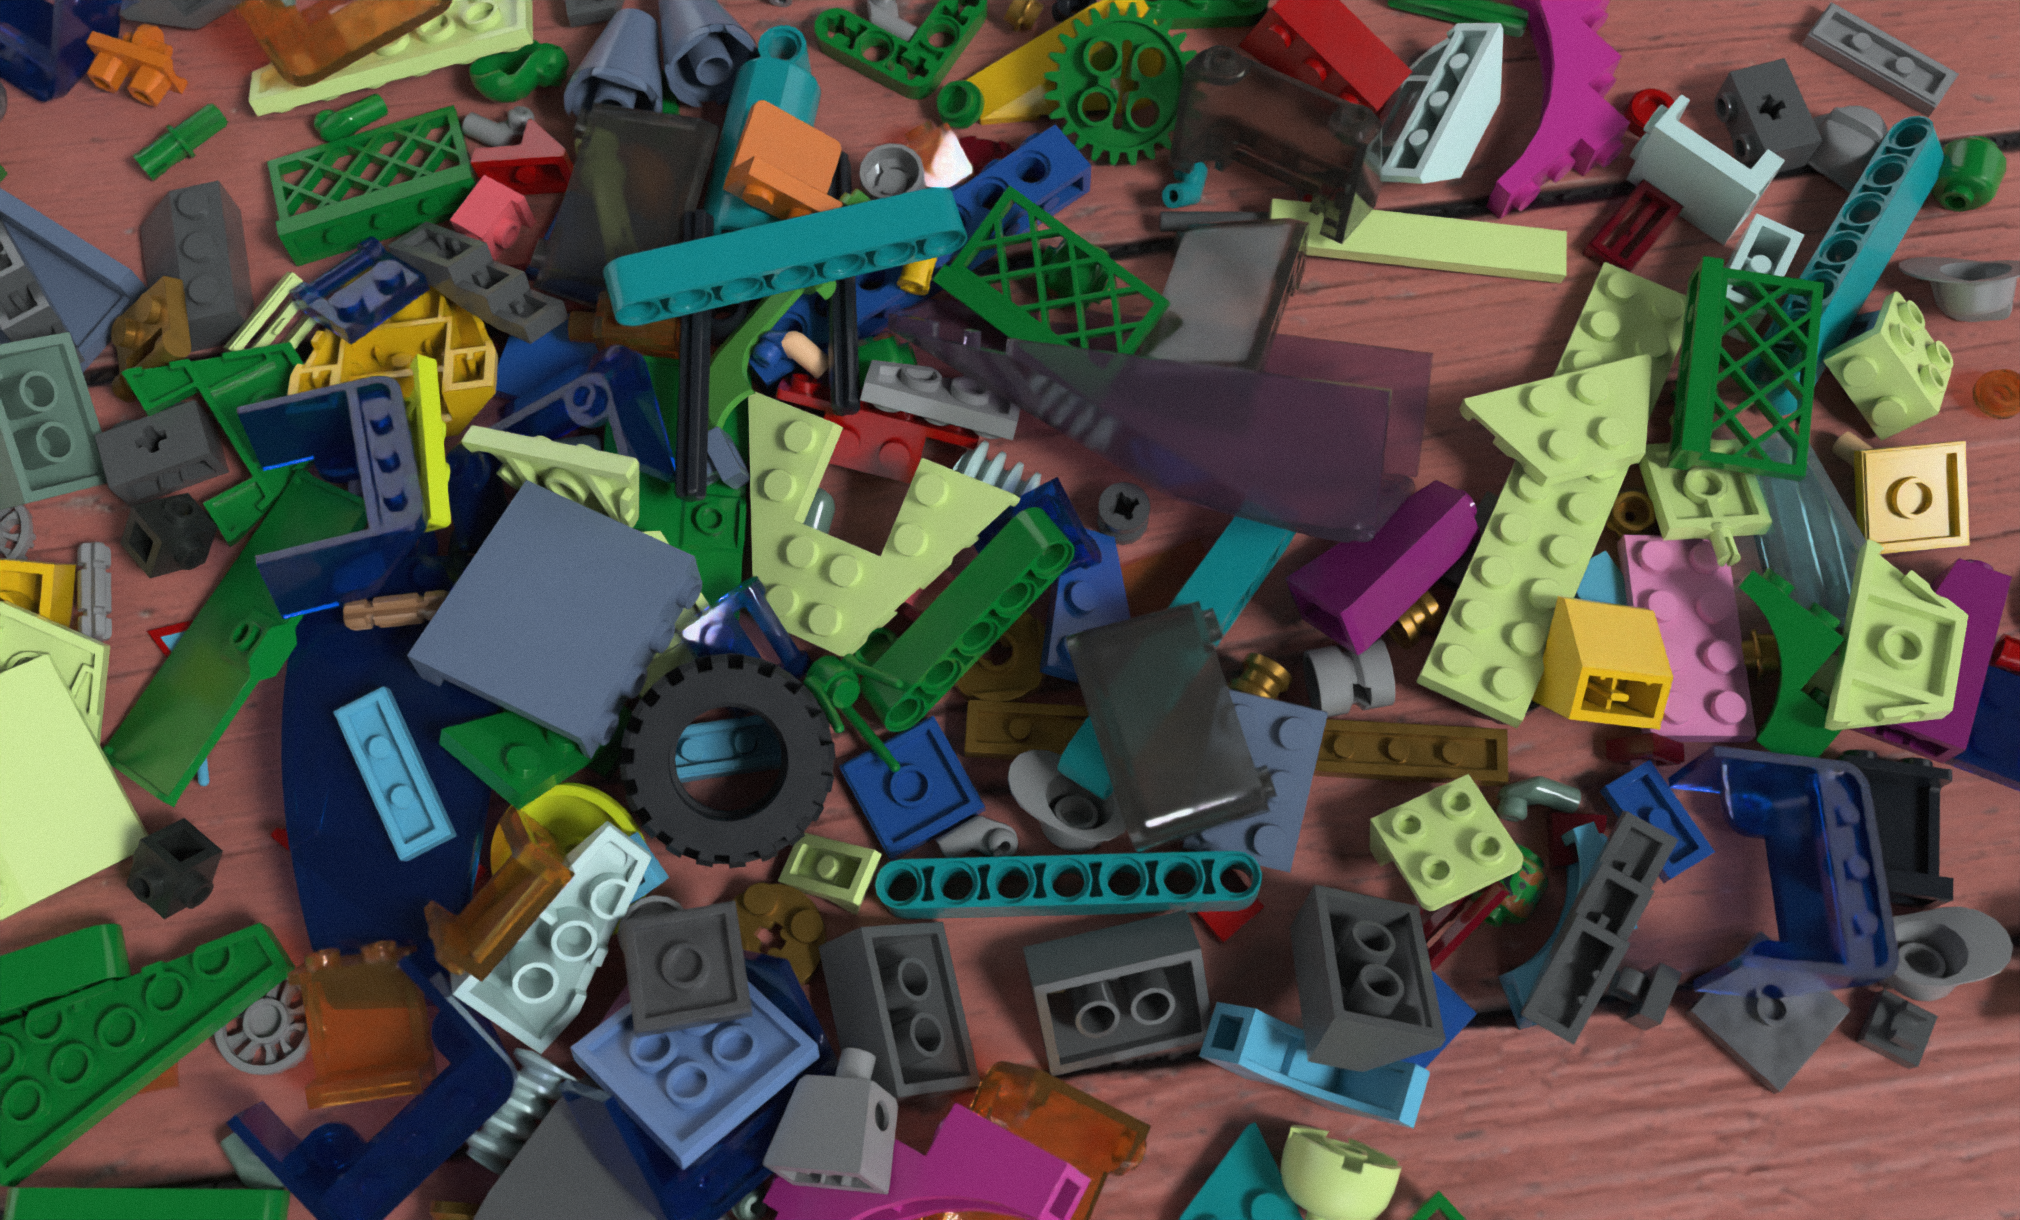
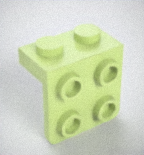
[1823,291,1953,441]
[1369,774,1523,911]

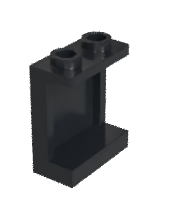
[1819,750,1953,910]

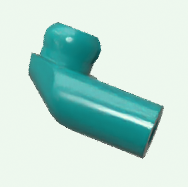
[1162,155,1208,209]

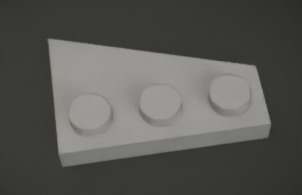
[860,360,1026,440]

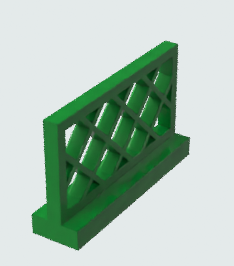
[267,105,477,267]
[933,185,1171,406]
[1667,256,1824,482]

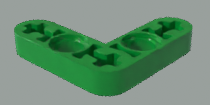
[814,0,988,100]

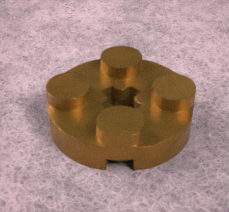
[954,612,1046,702]
[732,882,827,996]

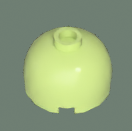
[1281,1125,1402,1220]

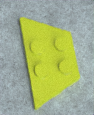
[372,354,451,539]

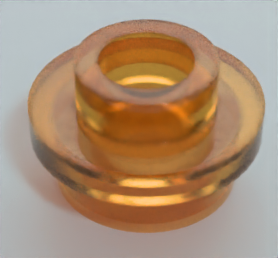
[1972,369,2020,420]

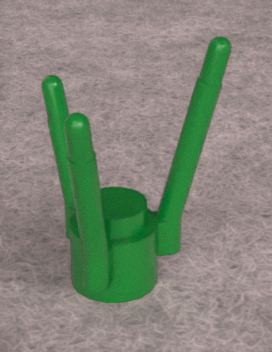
[803,653,904,772]

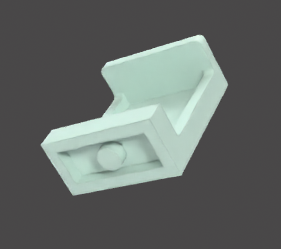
[1626,94,1785,245]

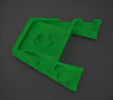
[121,342,337,547]

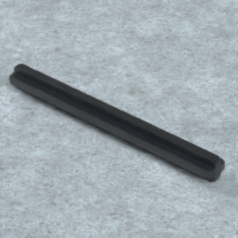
[827,151,860,417]
[674,209,714,503]

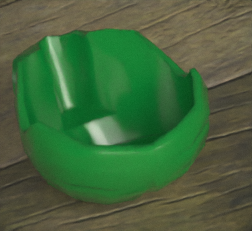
[469,39,570,103]

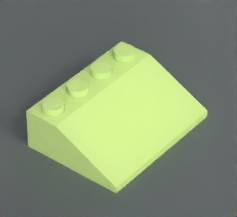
[0,653,148,922]

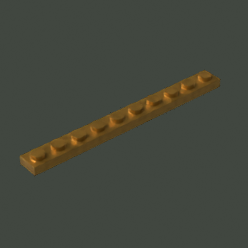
[964,700,1509,787]

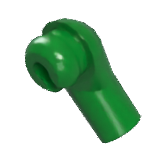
[314,93,388,142]

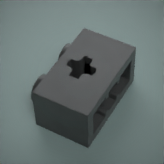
[1714,58,1822,173]
[95,400,229,507]

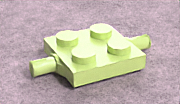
[1638,415,1772,567]

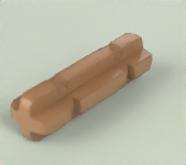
[343,590,449,631]

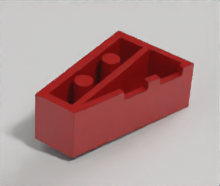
[1238,0,1413,128]

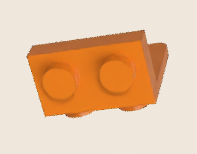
[723,100,843,220]

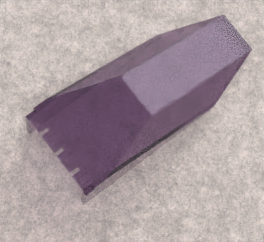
[888,299,1433,543]

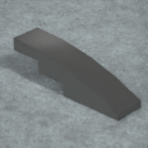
[0,218,85,363]
[388,221,569,344]
[1520,810,1679,1045]

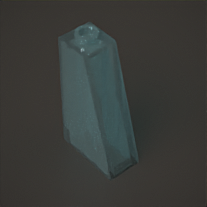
[1747,433,1866,629]

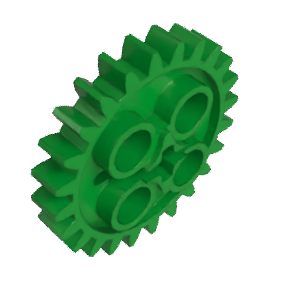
[1043,2,1202,166]

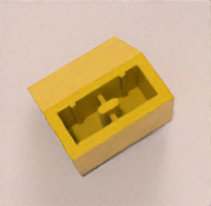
[1532,596,1674,730]

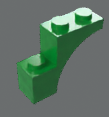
[1738,567,1845,775]

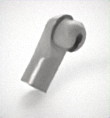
[462,106,534,147]

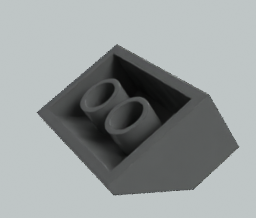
[140,180,258,352]
[1290,884,1446,1072]
[1023,910,1212,1077]
[818,922,981,1107]

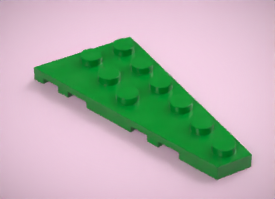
[0,923,298,1188]

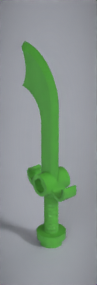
[708,188,872,431]

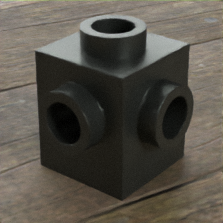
[120,493,218,578]
[126,818,223,919]

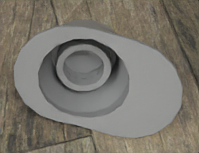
[1807,106,1888,193]
[1899,257,2020,322]
[1007,750,1133,852]
[1869,906,2013,1002]

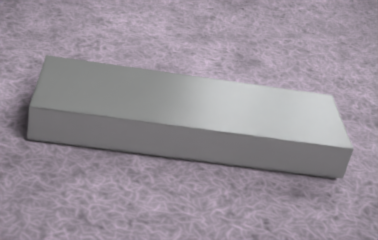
[1802,2,1959,117]

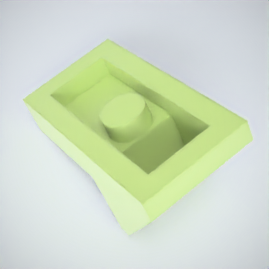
[778,833,881,915]

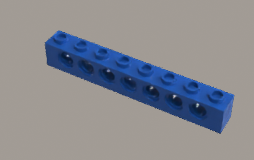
[747,124,1091,397]

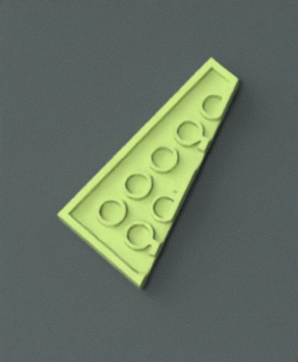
[249,0,533,116]

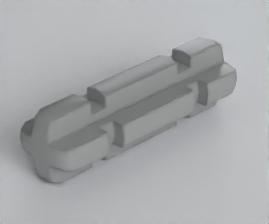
[77,542,112,642]

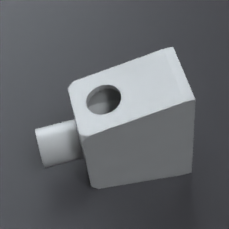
[763,1048,898,1194]

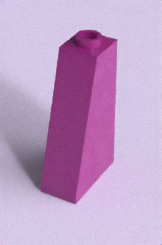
[1285,480,1481,656]
[1850,558,2012,764]

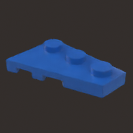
[1039,523,1137,691]

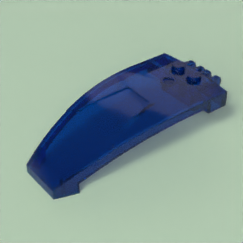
[281,529,504,1009]

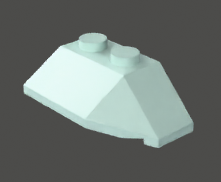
[1363,23,1503,184]

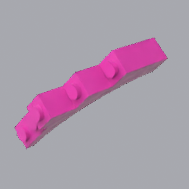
[1486,0,1630,219]
[762,1102,1091,1220]

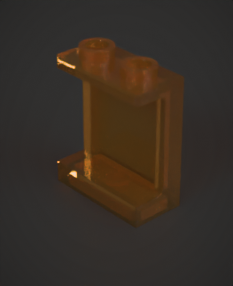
[424,806,575,982]
[287,940,438,1110]

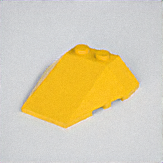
[285,261,498,448]

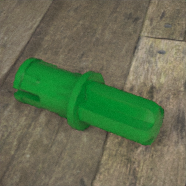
[132,103,228,181]

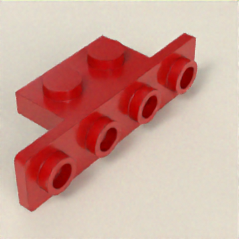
[775,373,979,484]

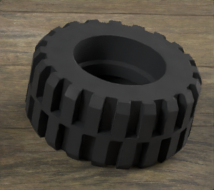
[620,653,836,868]

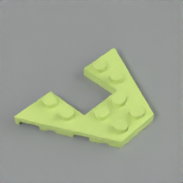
[748,392,1021,657]

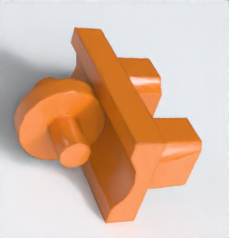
[86,24,188,107]

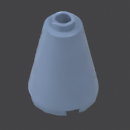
[658,0,759,107]
[564,8,663,145]

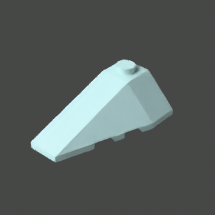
[449,821,652,1054]

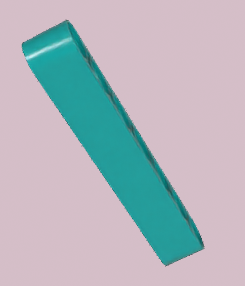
[1745,116,1945,416]
[603,186,968,326]
[1057,493,1300,800]
[875,851,1262,919]

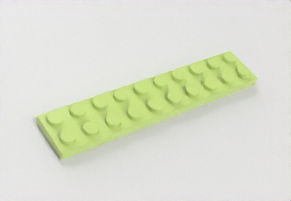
[1416,262,1687,729]

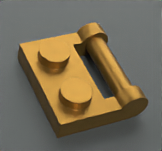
[111,275,191,403]

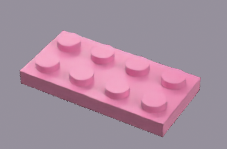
[1617,535,1756,742]

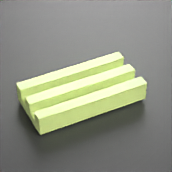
[223,272,331,352]

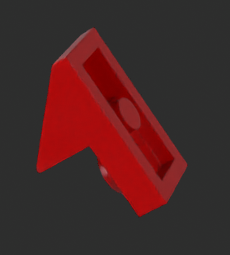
[470,119,582,195]

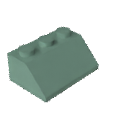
[0,332,107,510]

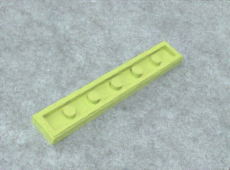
[1267,198,1567,283]

